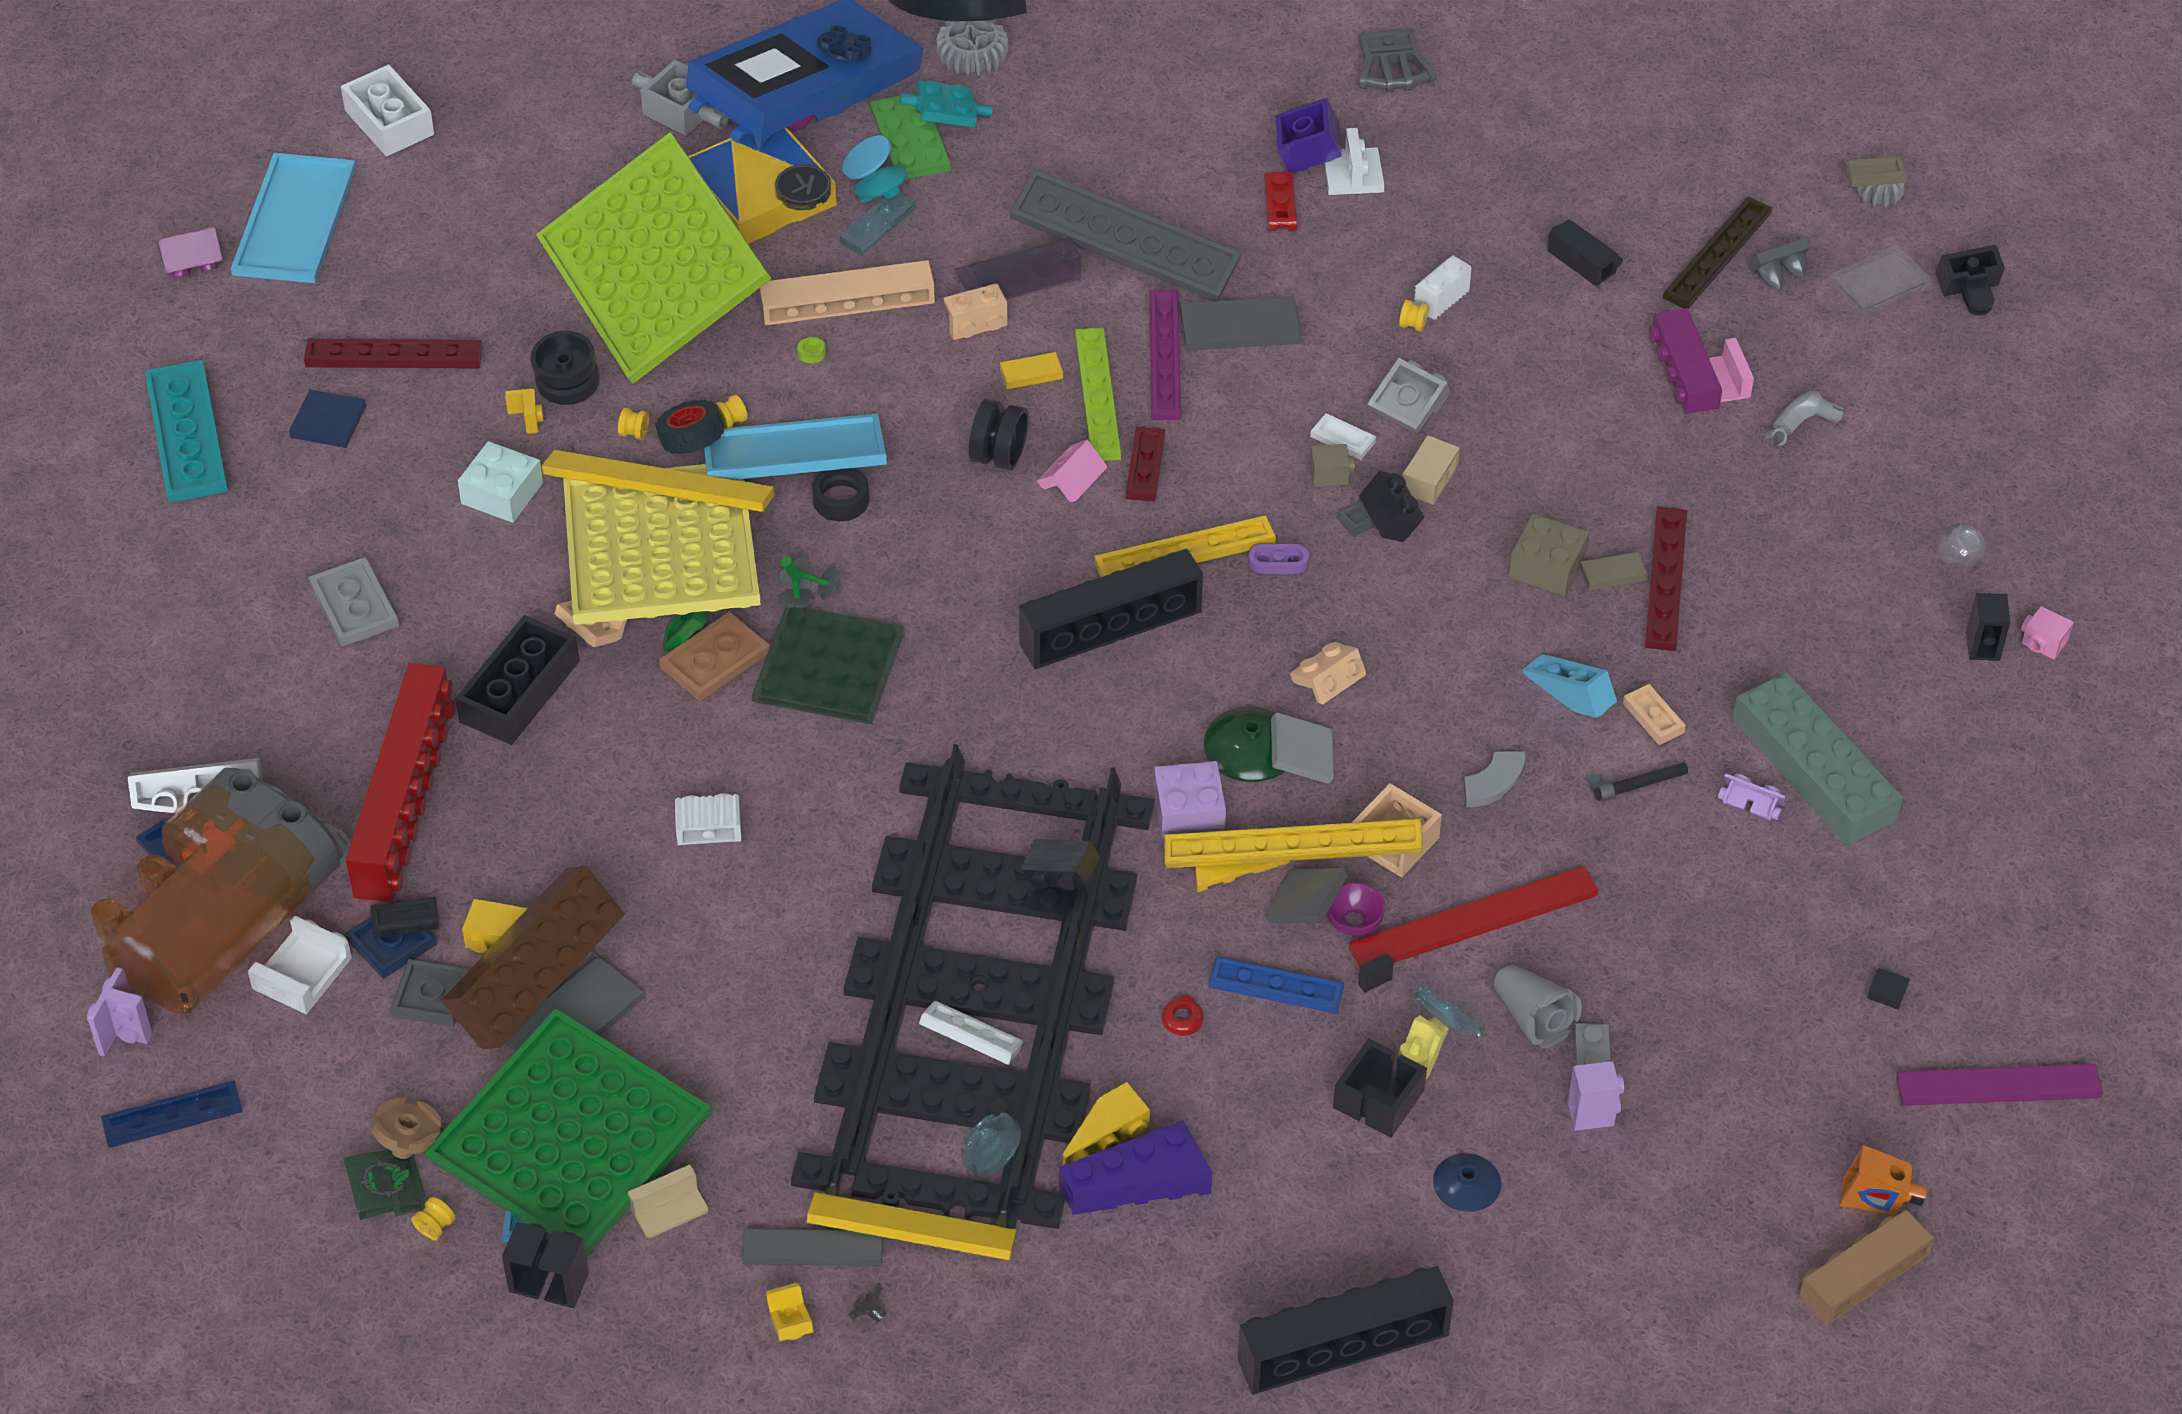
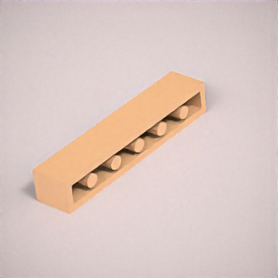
[759,260,935,325]

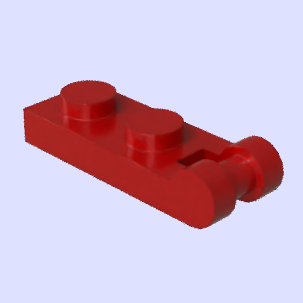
[1264,172,1297,231]

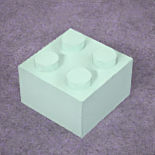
[458,441,543,523]

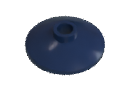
[1433,1154,1501,1212]

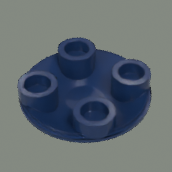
[817,25,871,61]

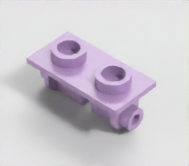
[1718,774,1786,821]

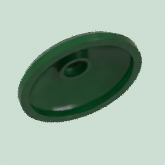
[1204,707,1285,782]

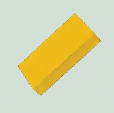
[1000,352,1063,389]

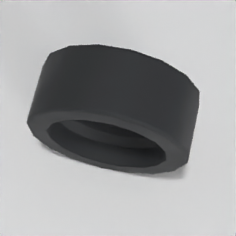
[812,468,869,522]

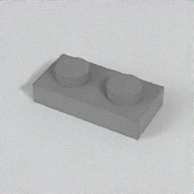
[1574,1023,1611,1066]

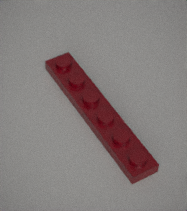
[304,338,483,369]
[1645,507,1687,651]

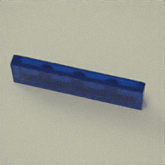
[101,1080,243,1148]

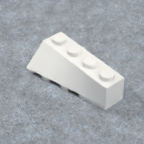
[128,758,263,815]

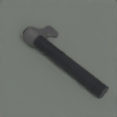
[1584,762,1688,802]

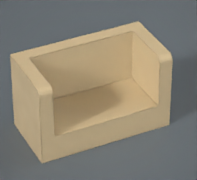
[1402,436,1460,505]

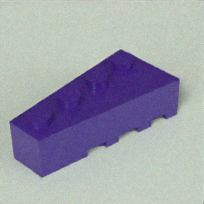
[1059,1120,1212,1215]

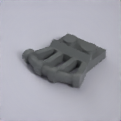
[1359,29,1437,92]

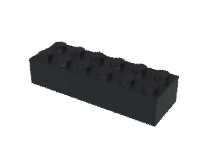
[1019,548,1203,670]
[1238,1266,1454,1395]

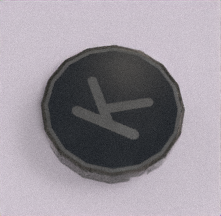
[775,165,831,210]

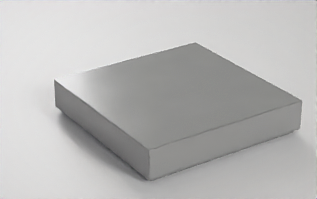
[1271,712,1334,783]

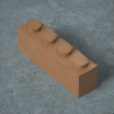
[1799,1210,1934,1325]

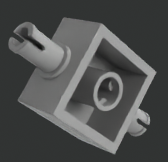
[632,60,729,136]

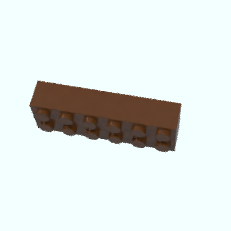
[441,865,625,1049]

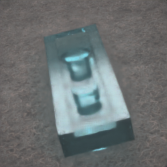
[840,193,915,256]

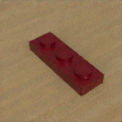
[1126,426,1165,502]

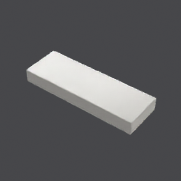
[919,1001,1023,1065]

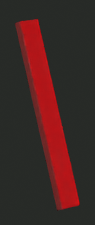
[1349,866,1598,968]

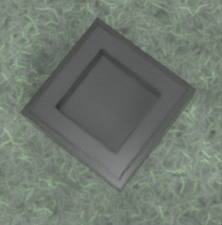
[1336,501,1375,537]

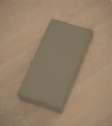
[1845,156,1907,187]
[1580,552,1648,590]

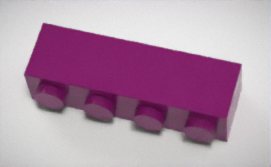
[1649,308,1722,414]

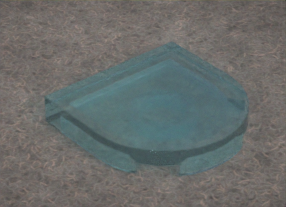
[1413,985,1484,1039]

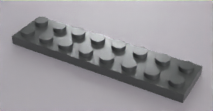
[1010,169,1241,301]

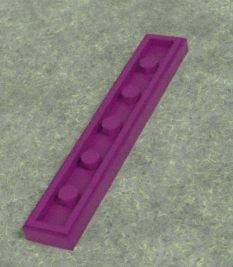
[1149,290,1181,420]
[1896,1064,2103,1106]

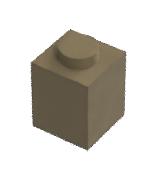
[1310,444,1355,486]

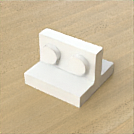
[1323,128,1384,195]

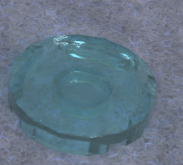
[962,1113,1021,1176]

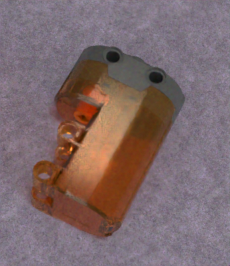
[91,768,343,1014]

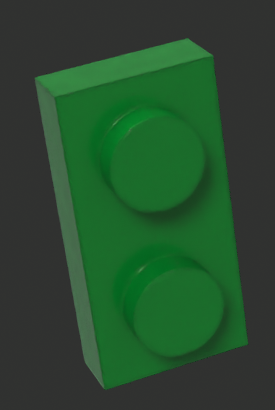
[662,611,707,652]

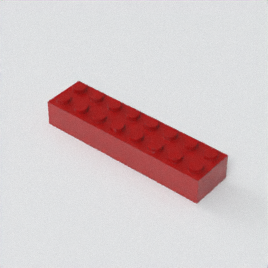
[346,663,455,903]

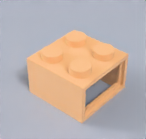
[1352,783,1442,878]

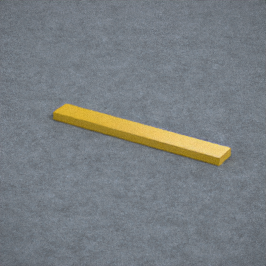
[542,450,775,512]
[1165,818,1423,868]

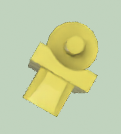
[1398,1015,1449,1079]

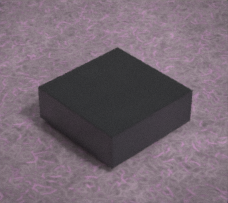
[1358,953,1394,993]
[1867,968,1910,1010]

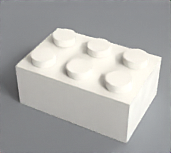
[341,65,434,157]

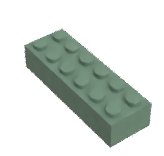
[1732,672,1903,846]

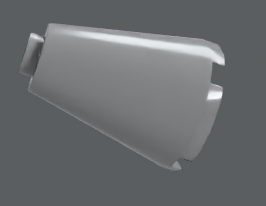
[1494,965,1582,1048]

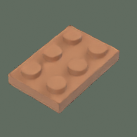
[659,611,770,702]

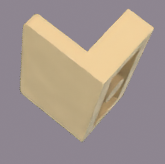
[628,1164,708,1238]

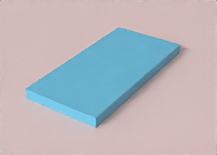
[231,153,356,283]
[704,413,887,480]

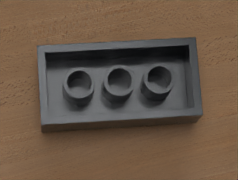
[455,615,580,745]

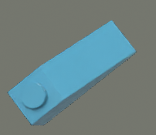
[1522,654,1617,718]

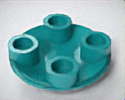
[854,166,907,202]

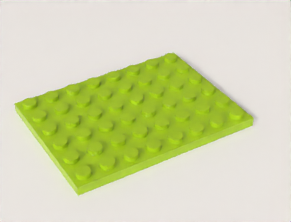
[536,132,772,384]

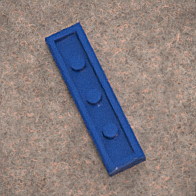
[1209,956,1344,1014]

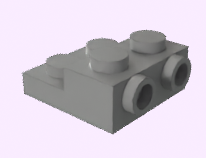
[1367,357,1451,434]

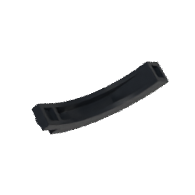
[888,0,1027,21]

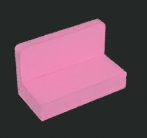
[1709,338,1754,402]
[1037,439,1107,502]

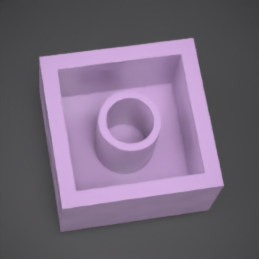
[1154,761,1226,839]

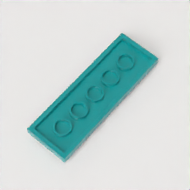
[144,360,228,503]

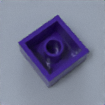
[1275,98,1342,173]

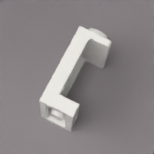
[248,916,352,1014]

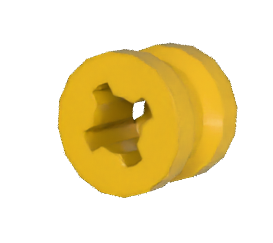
[1399,299,1429,332]
[715,394,748,428]
[618,407,650,440]
[411,1197,456,1241]

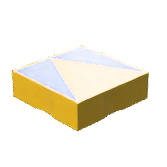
[688,127,837,244]

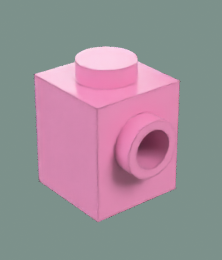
[2021,606,2074,660]

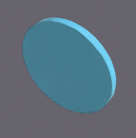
[842,135,891,179]

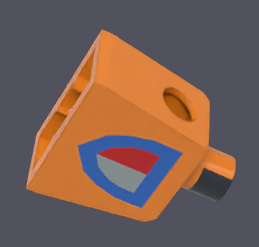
[1840,1145,1927,1216]

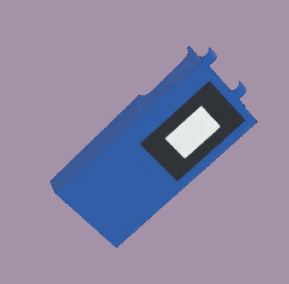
[686,0,923,151]

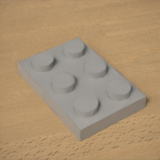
[308,557,399,647]

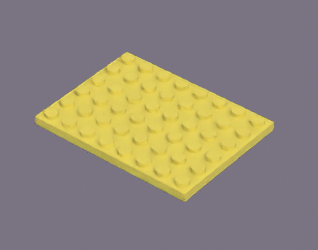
[563,464,761,625]

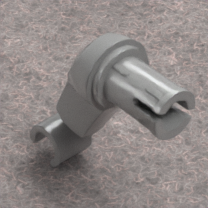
[1765,390,1844,447]

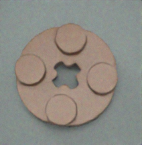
[371,1098,441,1159]

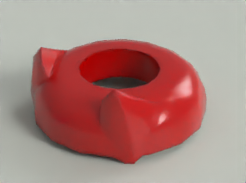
[1161,995,1204,1036]

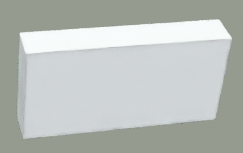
[1310,413,1376,460]

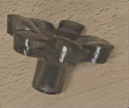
[847,1282,886,1323]

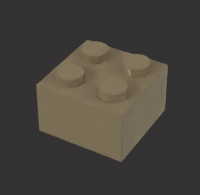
[1508,513,1589,596]

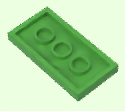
[870,93,951,179]

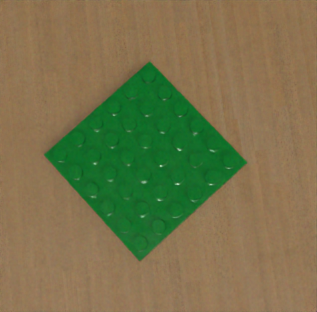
[424,1008,712,1257]

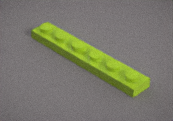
[1075,327,1121,461]

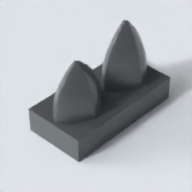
[1747,238,1810,291]

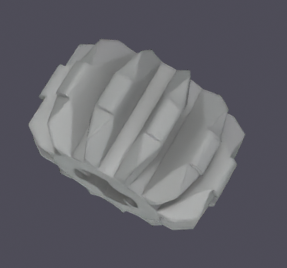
[1857,183,1905,208]

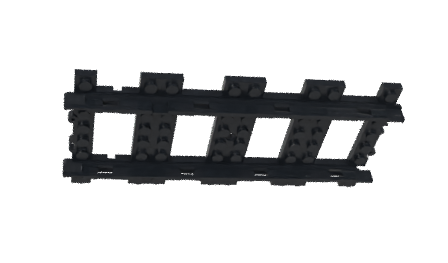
[791,744,1154,1229]

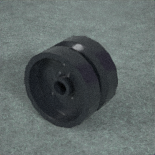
[530,331,600,405]
[969,398,1029,470]

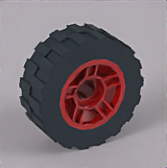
[655,400,724,455]

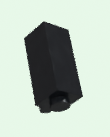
[1547,219,1623,287]

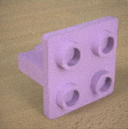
[87,967,153,1056]

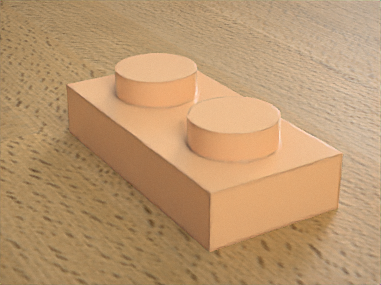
[1623,684,1686,745]

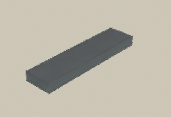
[742,1229,883,1266]

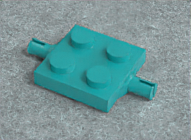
[899,80,993,128]

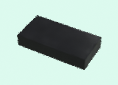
[370,897,440,938]

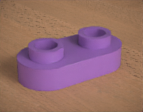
[1248,544,1309,574]

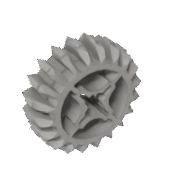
[936,20,1009,77]

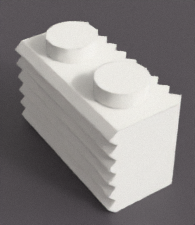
[1413,255,1471,319]
[675,793,741,845]

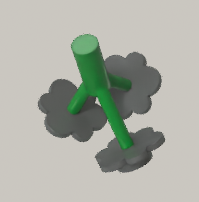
[779,556,840,609]

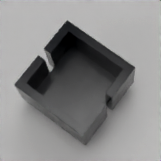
[1333,1038,1427,1138]
[502,1222,589,1308]

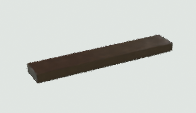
[1663,197,1772,309]

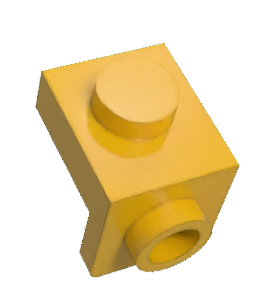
[505,389,543,434]
[766,1283,814,1341]

